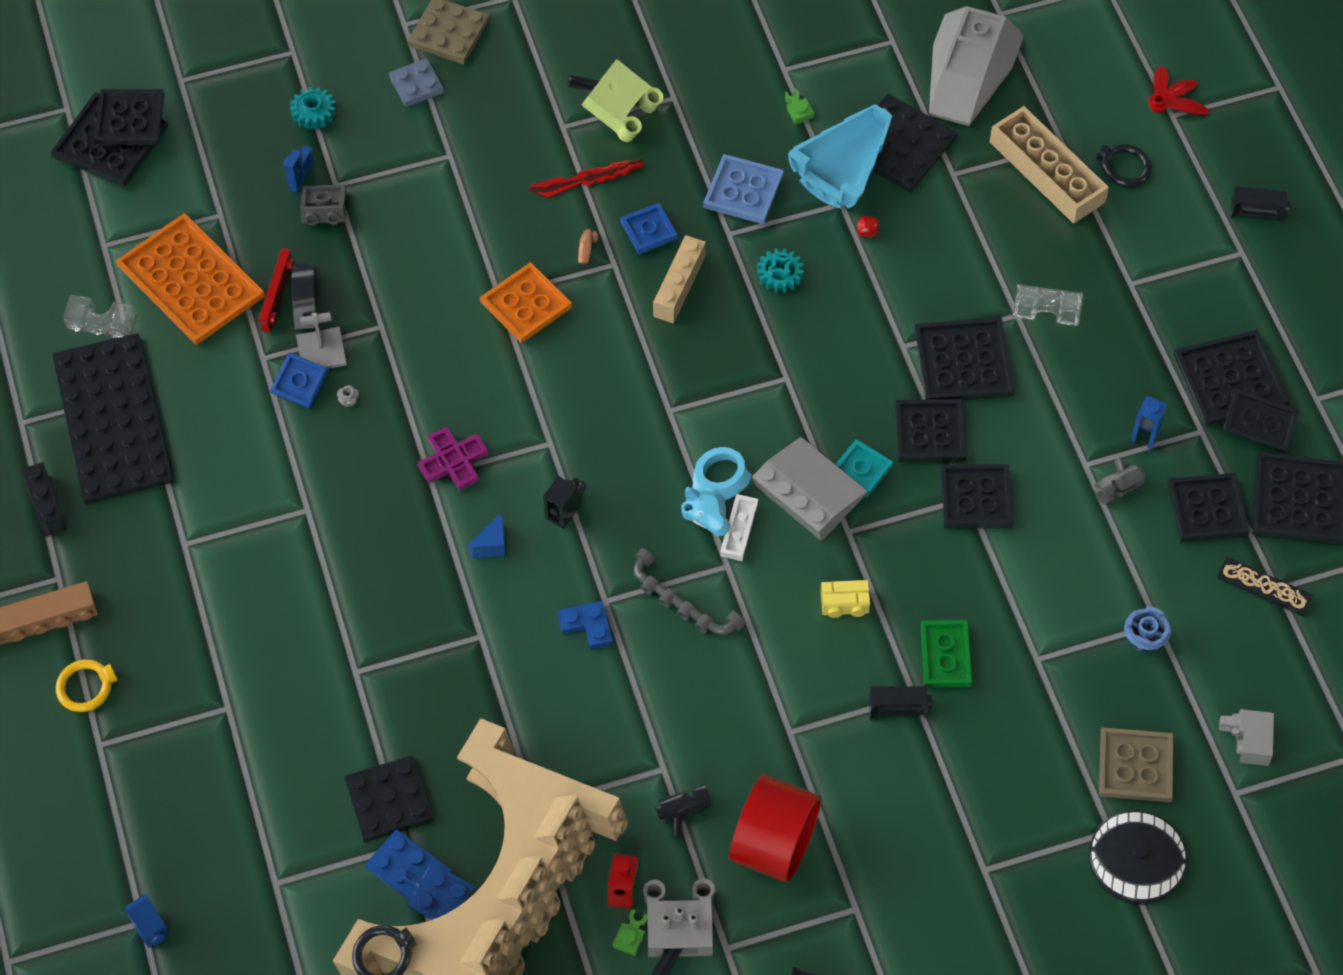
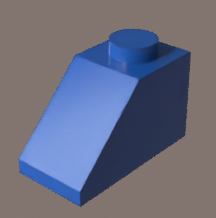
[124,893,169,948]

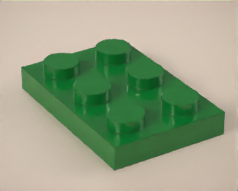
[920,620,972,688]

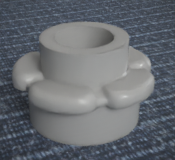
[337,385,359,407]

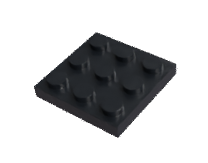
[94,89,165,145]
[895,399,966,462]
[940,464,1013,528]
[1168,473,1250,542]
[344,755,433,843]

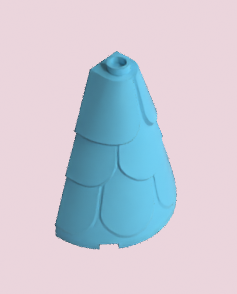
[788,104,892,208]

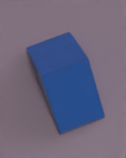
[468,514,505,558]

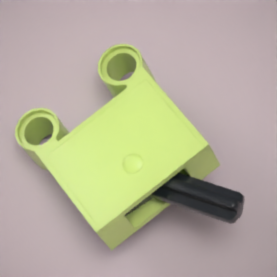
[567,59,663,142]

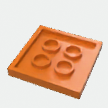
[480,262,572,344]

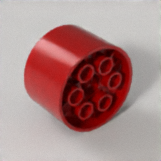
[729,774,822,883]

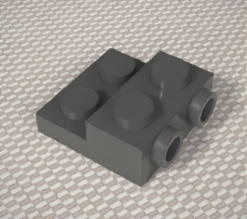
[300,184,346,225]

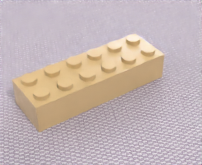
[990,106,1109,224]

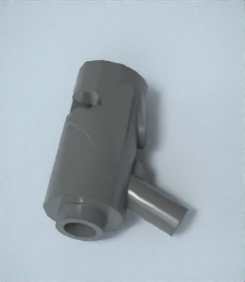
[1094,458,1145,505]

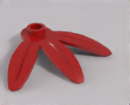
[1148,66,1209,115]

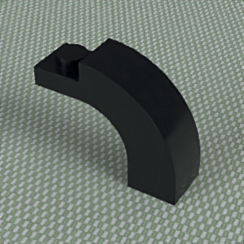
[292,265,317,329]

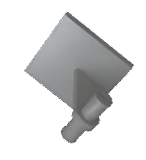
[296,312,347,369]

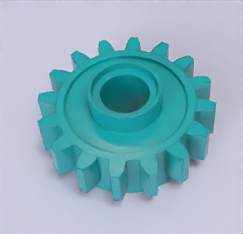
[290,87,337,129]

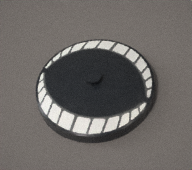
[1089,811,1187,905]

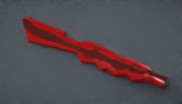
[529,159,643,198]

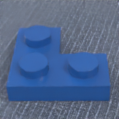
[284,146,314,193]
[557,601,613,650]

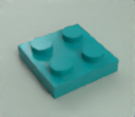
[835,439,893,498]

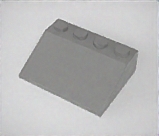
[752,437,868,541]

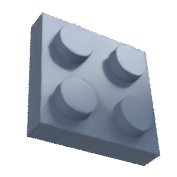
[389,58,444,107]

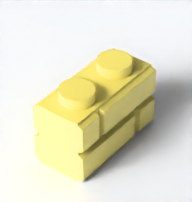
[821,580,870,618]

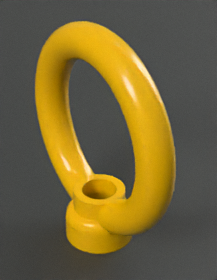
[56,659,118,712]

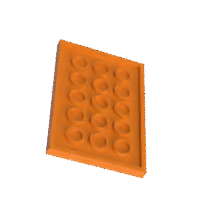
[116,213,265,345]

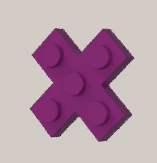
[417,427,488,491]

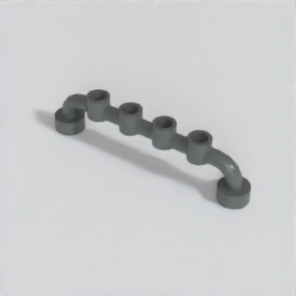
[634,548,746,635]

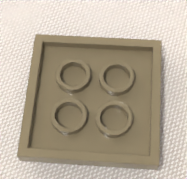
[407,0,489,64]
[1099,727,1173,802]

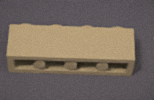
[653,235,706,323]

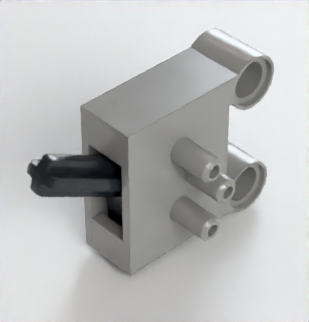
[643,878,715,975]

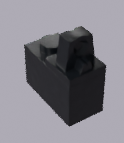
[543,476,587,529]

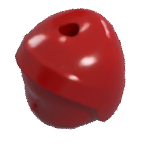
[857,216,879,238]

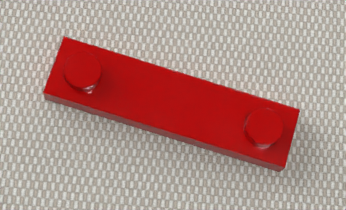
[259,248,295,333]

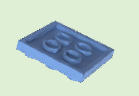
[703,154,784,224]

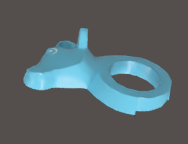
[681,447,752,536]

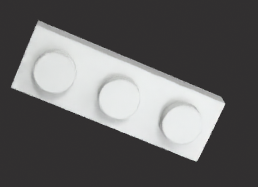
[720,494,758,561]

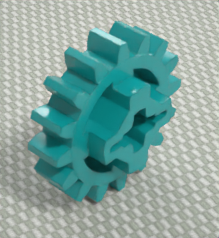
[757,248,804,293]

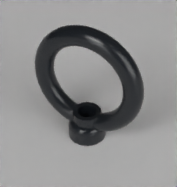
[1096,144,1151,187]
[352,925,417,975]

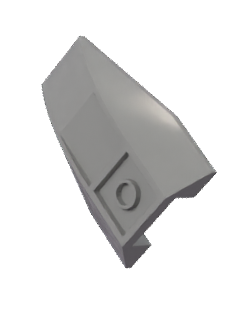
[929,6,1024,126]

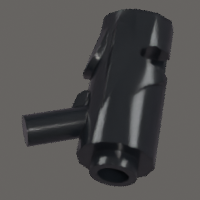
[655,784,712,838]

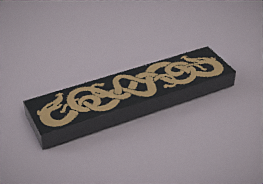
[1217,557,1313,616]

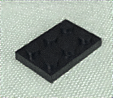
[1221,388,1299,453]

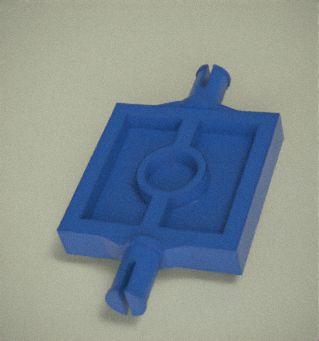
[402,863,475,920]

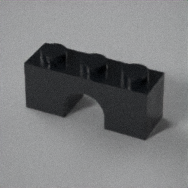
[22,462,67,537]

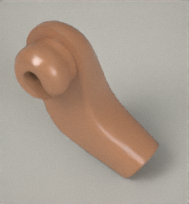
[578,229,598,264]

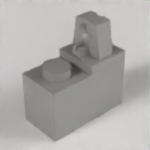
[1219,709,1274,766]

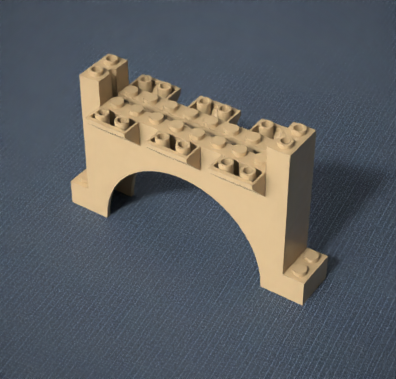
[333,719,628,975]

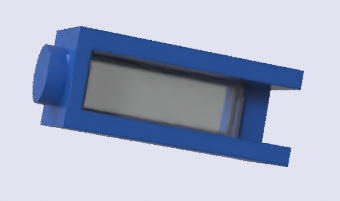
[1131,396,1168,449]

